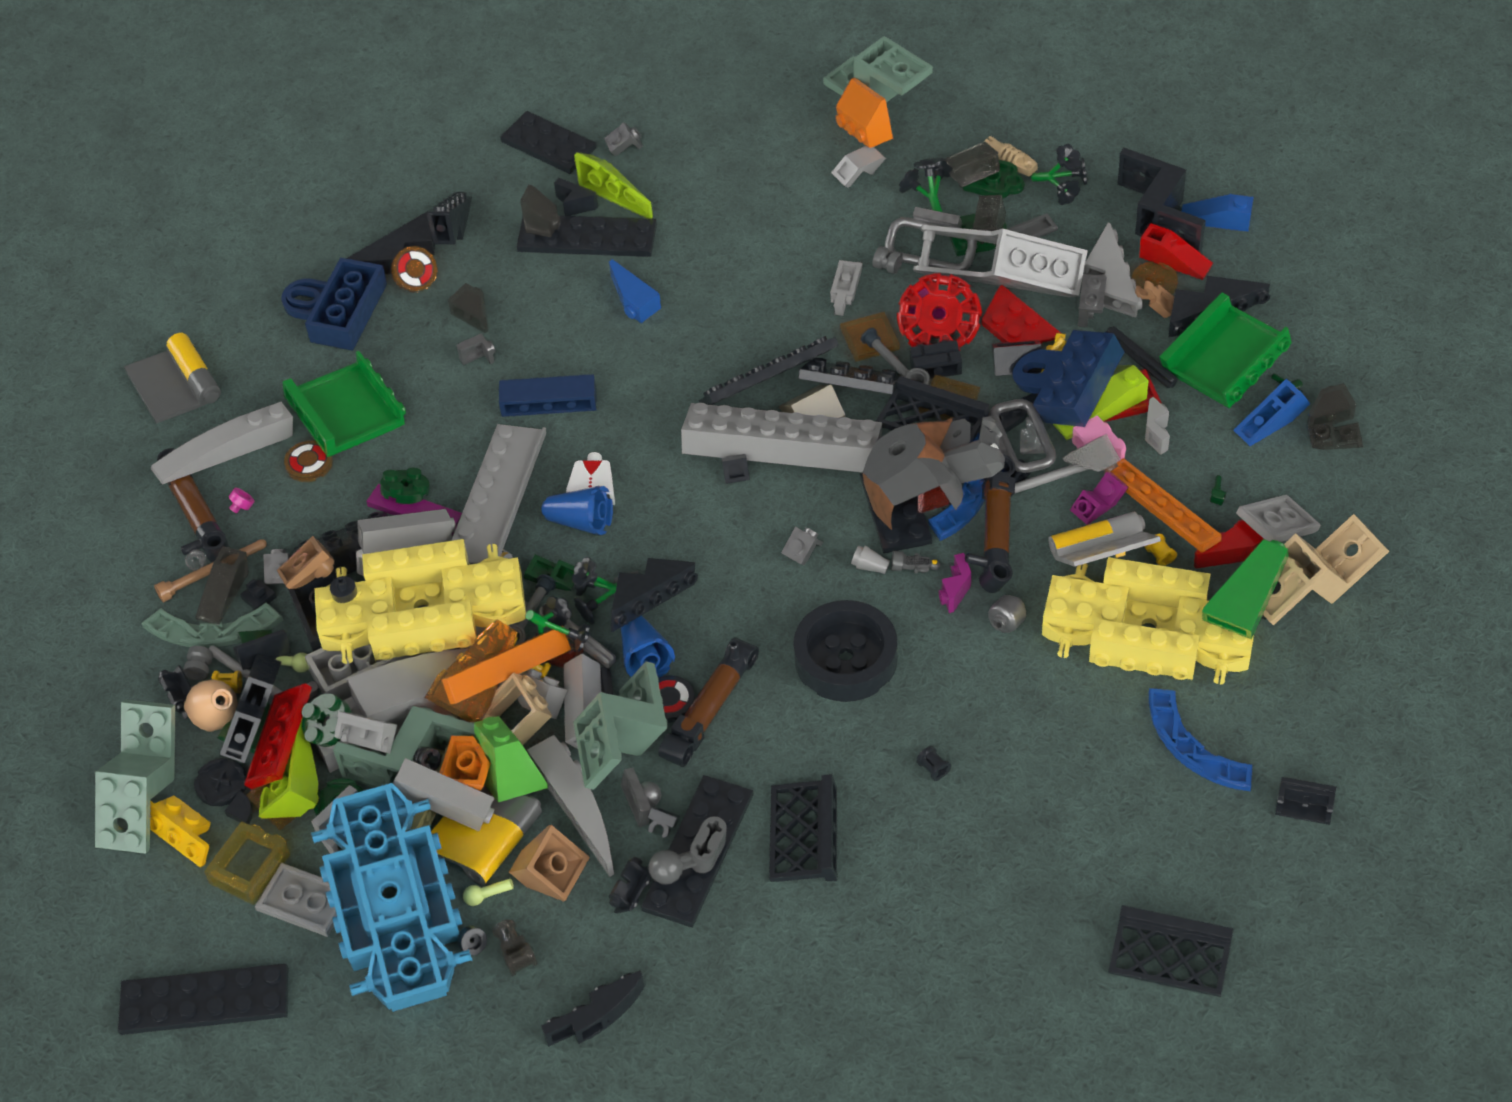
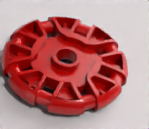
[897,273,982,351]

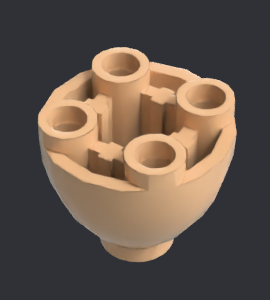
[184,679,238,732]

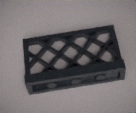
[876,376,989,443]
[769,774,837,882]
[1108,905,1234,997]

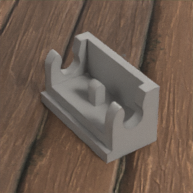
[335,711,397,753]

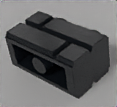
[910,340,962,379]

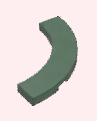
[141,603,283,648]

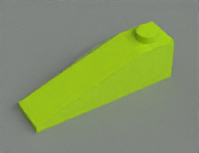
[575,152,653,219]
[1053,365,1148,440]
[259,717,319,819]

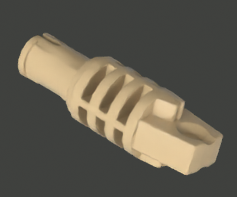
[983,136,1038,176]

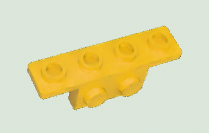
[150,795,211,867]

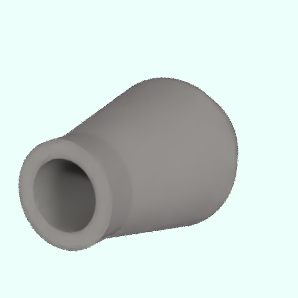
[851,545,890,574]

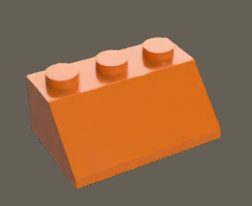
[836,78,893,148]

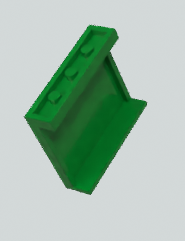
[1159,293,1292,408]
[282,351,406,457]

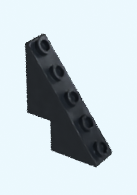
[427,192,472,245]
[346,212,435,274]
[1168,276,1270,337]
[611,558,698,632]
[220,653,281,763]

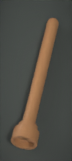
[154,539,267,603]

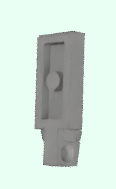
[830,260,862,316]

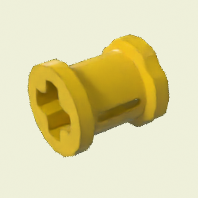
[1144,533,1177,566]
[212,670,243,694]

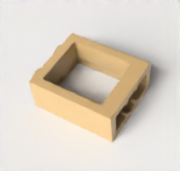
[472,673,552,745]

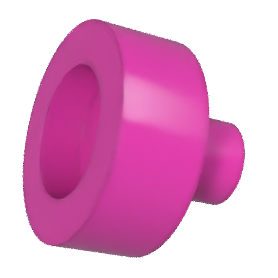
[229,488,255,513]

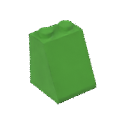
[474,716,548,802]

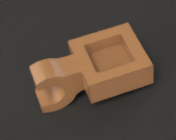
[1135,280,1174,318]

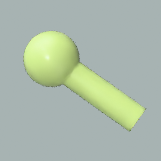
[276,652,309,672]
[463,879,514,906]

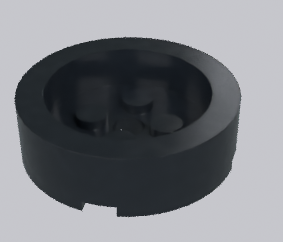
[794,600,898,702]

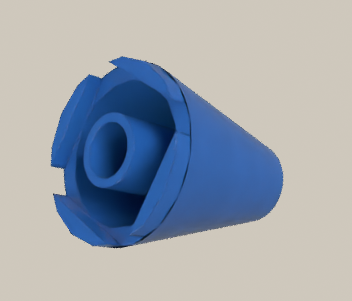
[541,486,613,535]
[621,616,675,678]

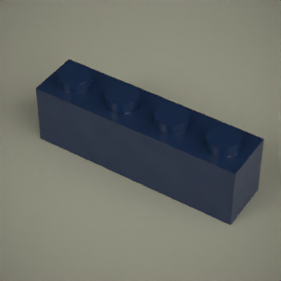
[499,374,596,417]

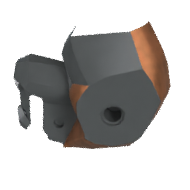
[863,417,1005,530]

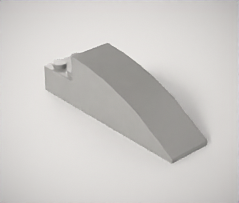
[315,647,506,772]

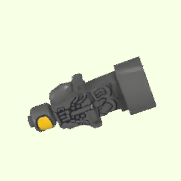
[891,551,941,573]

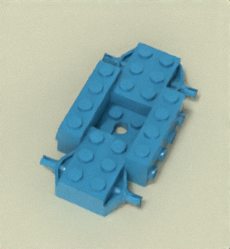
[311,783,472,1012]

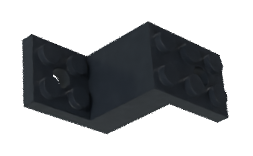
[1117,148,1206,253]

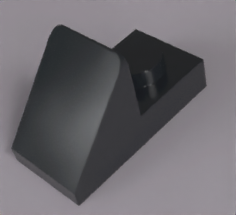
[554,178,598,216]

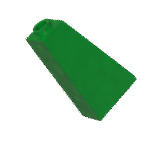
[1202,539,1288,640]

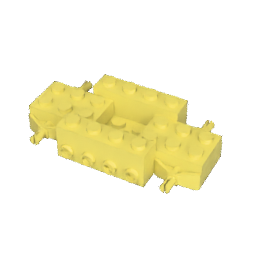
[314,539,526,664]
[1042,557,1254,685]

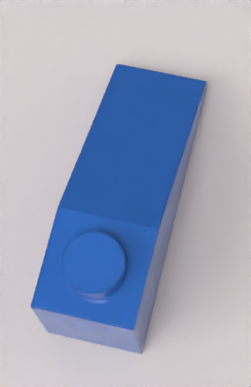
[1182,194,1254,232]
[609,259,661,323]
[1233,379,1310,446]

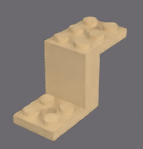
[1263,514,1389,625]

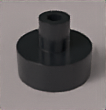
[330,576,357,603]
[457,925,487,955]

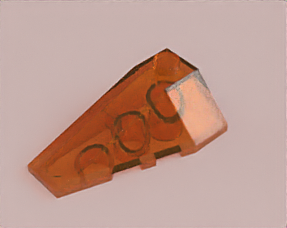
[424,619,518,723]

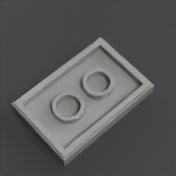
[1236,495,1321,542]
[255,863,337,937]

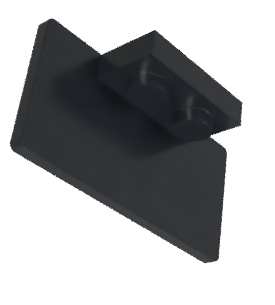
[294,512,388,575]

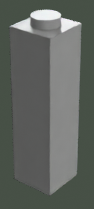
[358,509,455,554]
[564,654,601,749]
[393,758,495,831]

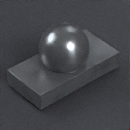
[621,768,661,827]

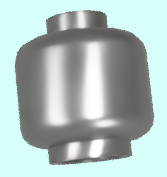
[988,595,1026,633]

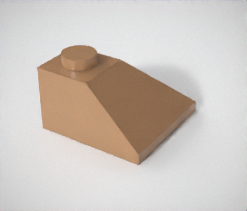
[509,825,590,901]

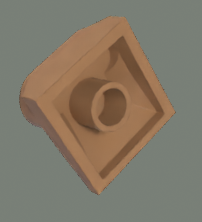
[277,536,334,589]

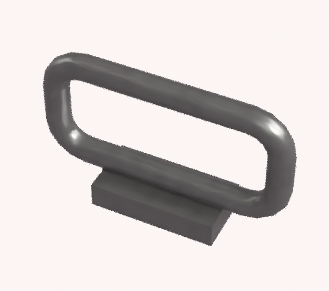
[885,207,977,271]
[982,399,1056,473]

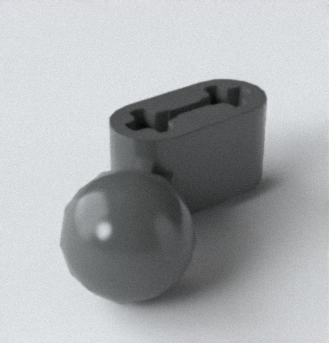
[648,816,727,884]

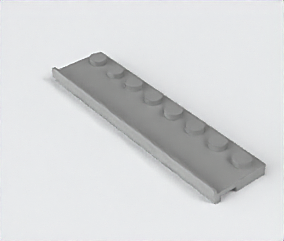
[452,424,546,565]

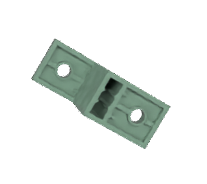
[823,36,933,103]
[573,662,667,790]
[95,699,175,854]
[333,706,475,788]

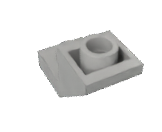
[831,146,886,188]
[1145,397,1170,455]

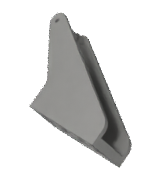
[913,225,1088,297]

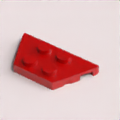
[982,285,1062,345]

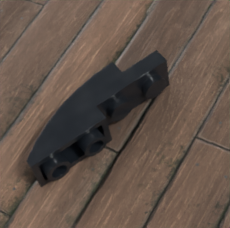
[541,970,645,1047]

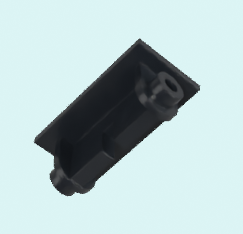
[158,665,192,719]
[609,857,651,914]

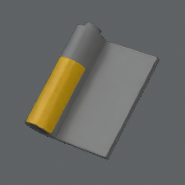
[1049,511,1161,567]

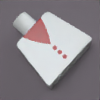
[566,452,615,505]

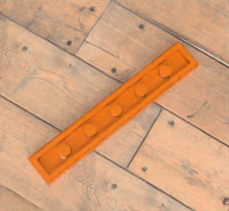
[1104,458,1221,553]
[442,626,571,704]

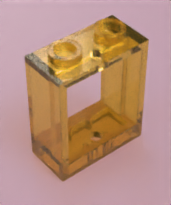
[204,821,290,905]

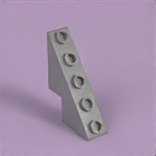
[1084,223,1142,318]

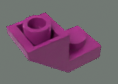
[1070,472,1128,525]
[938,553,971,613]

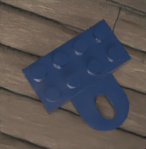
[281,257,387,351]
[1013,330,1124,427]

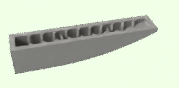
[151,402,293,484]
[527,735,614,877]

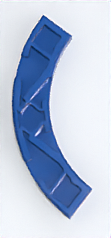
[928,432,985,541]
[1149,688,1252,791]

